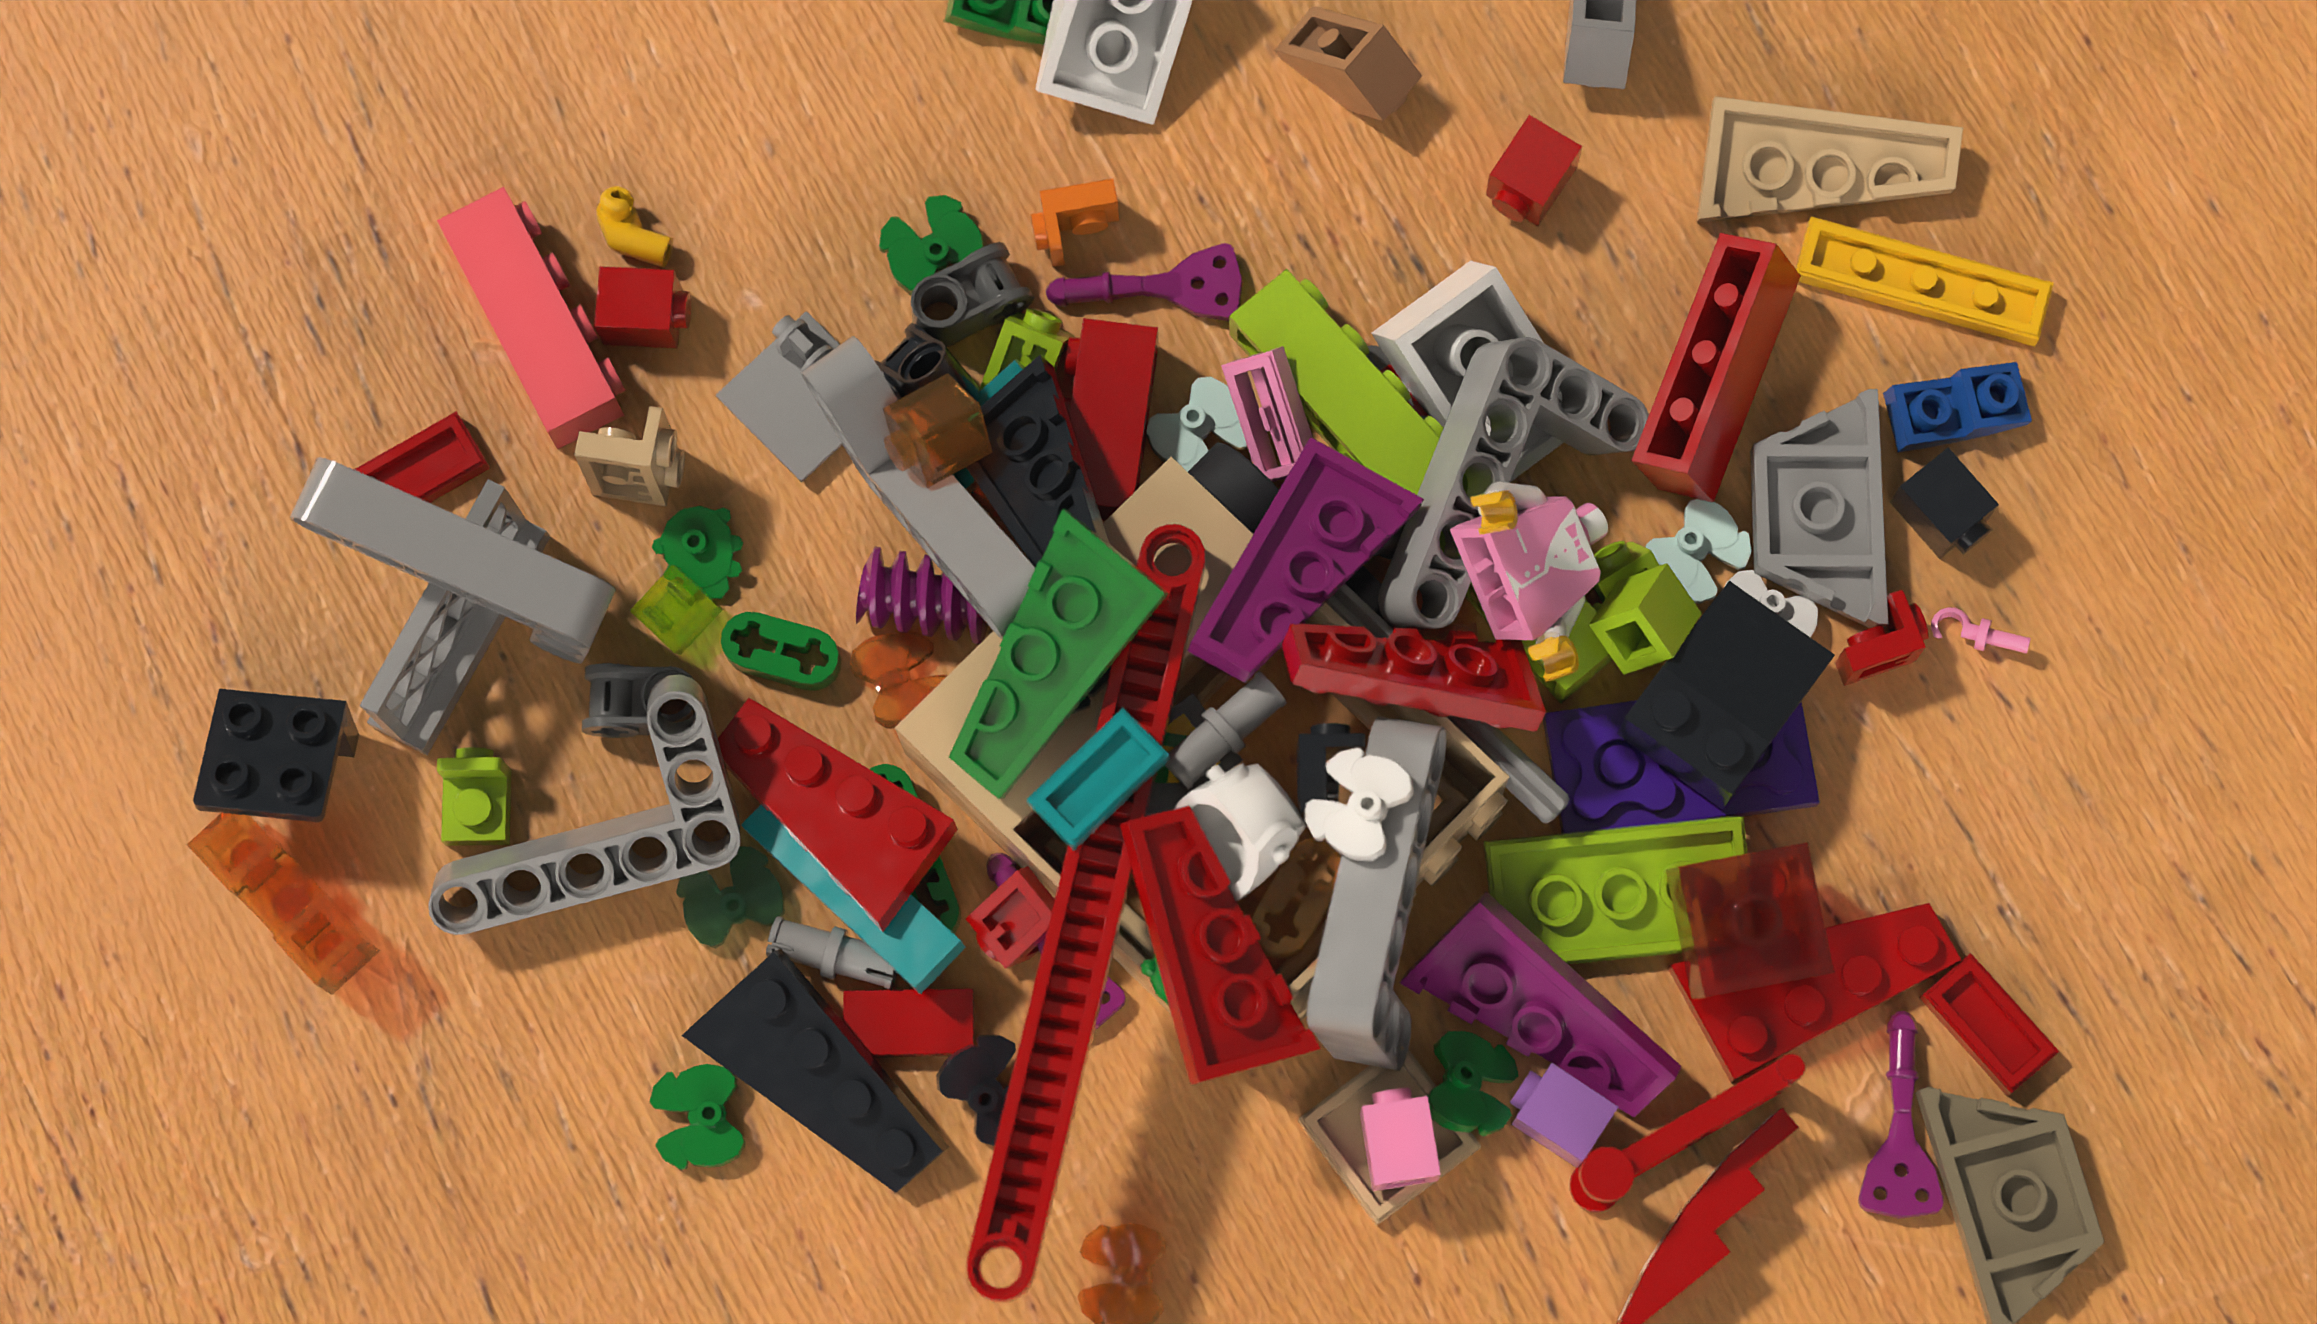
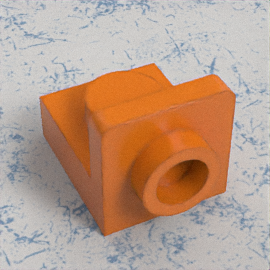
[1031,178,1119,267]

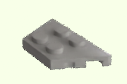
[1750,389,1888,629]

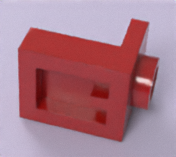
[1835,589,1929,686]
[965,866,1055,969]

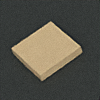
[1298,1046,1481,1226]

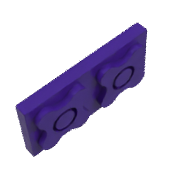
[1543,700,1820,833]

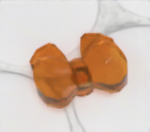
[850,630,947,729]
[1077,1223,1167,1324]

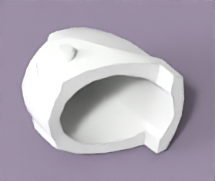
[1175,763,1306,902]

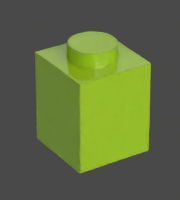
[1589,563,1702,675]

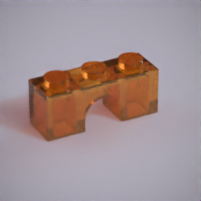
[186,813,380,995]

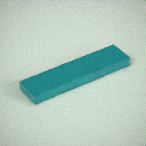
[741,805,966,994]

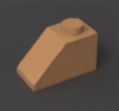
[1274,6,1422,121]

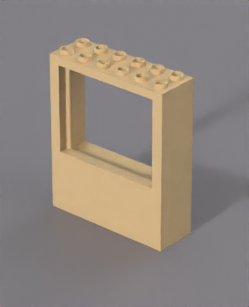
[895,457,1509,1070]

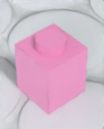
[1360,1088,1441,1191]

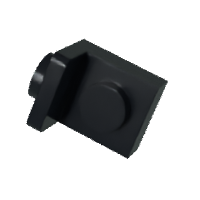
[1296,723,1365,825]

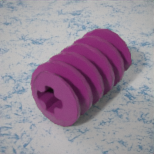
[856,546,988,645]

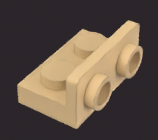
[574,406,685,506]

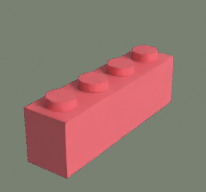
[437,187,626,449]

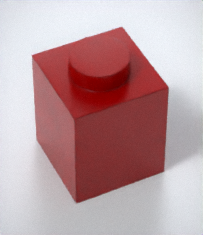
[1486,115,1582,227]
[594,266,691,349]

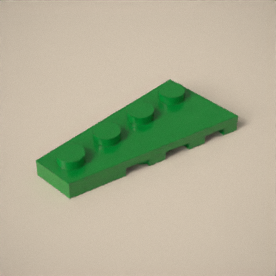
[948,509,1169,799]

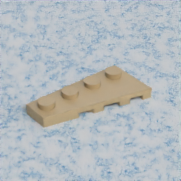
[1697,96,1963,223]

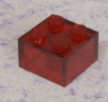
[1666,842,1834,999]

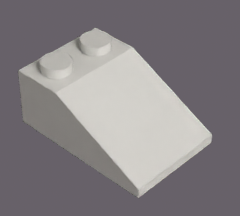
[1035,0,1193,125]
[1371,261,1564,482]

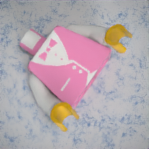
[1450,482,1608,682]

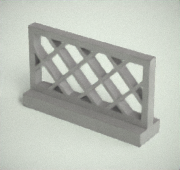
[359,479,550,756]

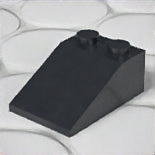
[1617,581,1835,809]

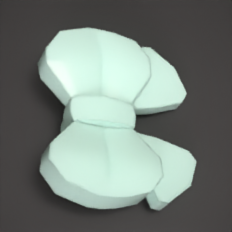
[1146,377,1247,472]
[1645,499,1752,604]

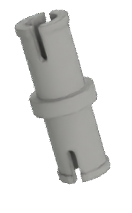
[1164,671,1287,790]
[766,916,898,990]

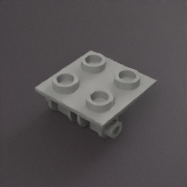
[716,311,842,483]

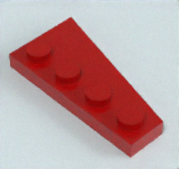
[1282,624,1546,732]
[718,698,958,932]
[1120,805,1321,1085]
[1668,903,1962,1082]

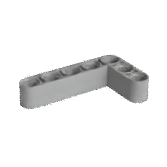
[801,336,1035,639]
[1378,337,1649,629]
[290,457,616,664]
[428,674,740,935]
[1307,716,1446,1071]

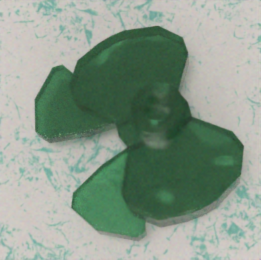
[676,846,785,949]

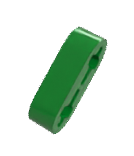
[721,612,841,691]

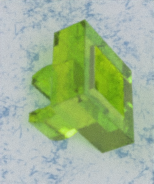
[630,564,723,656]

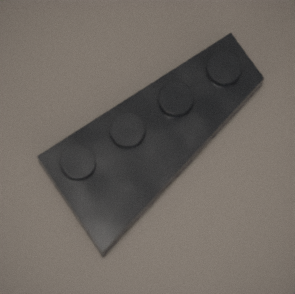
[946,354,1109,568]
[681,949,949,1193]

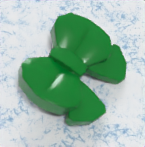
[879,195,983,295]
[1426,1031,1519,1137]
[649,1064,746,1170]

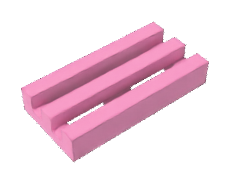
[1221,346,1313,482]

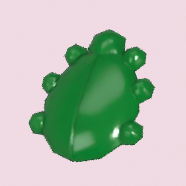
[652,506,743,599]

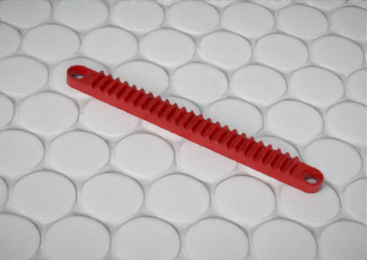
[966,524,1205,1303]

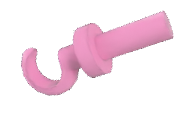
[1931,607,2031,654]

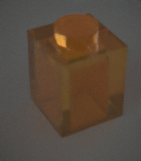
[883,373,992,488]

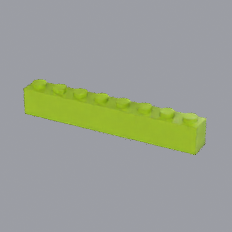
[1229,269,1613,704]

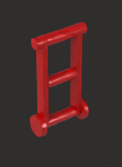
[1569,1054,1805,1213]

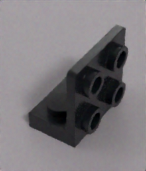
[193,689,359,822]

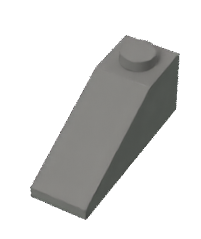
[1563,0,1636,89]

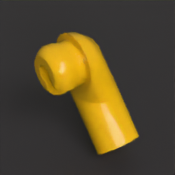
[596,186,673,267]

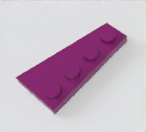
[1399,892,1682,1117]

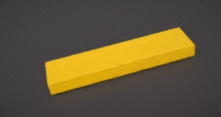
[1795,217,2054,347]

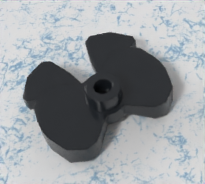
[936,1034,1016,1146]

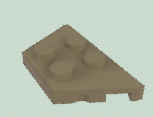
[1915,1087,2104,1324]

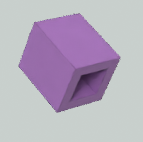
[1510,1063,1618,1168]

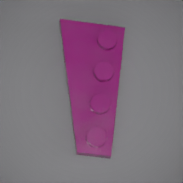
[1187,437,1424,683]

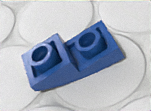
[1883,362,2032,452]

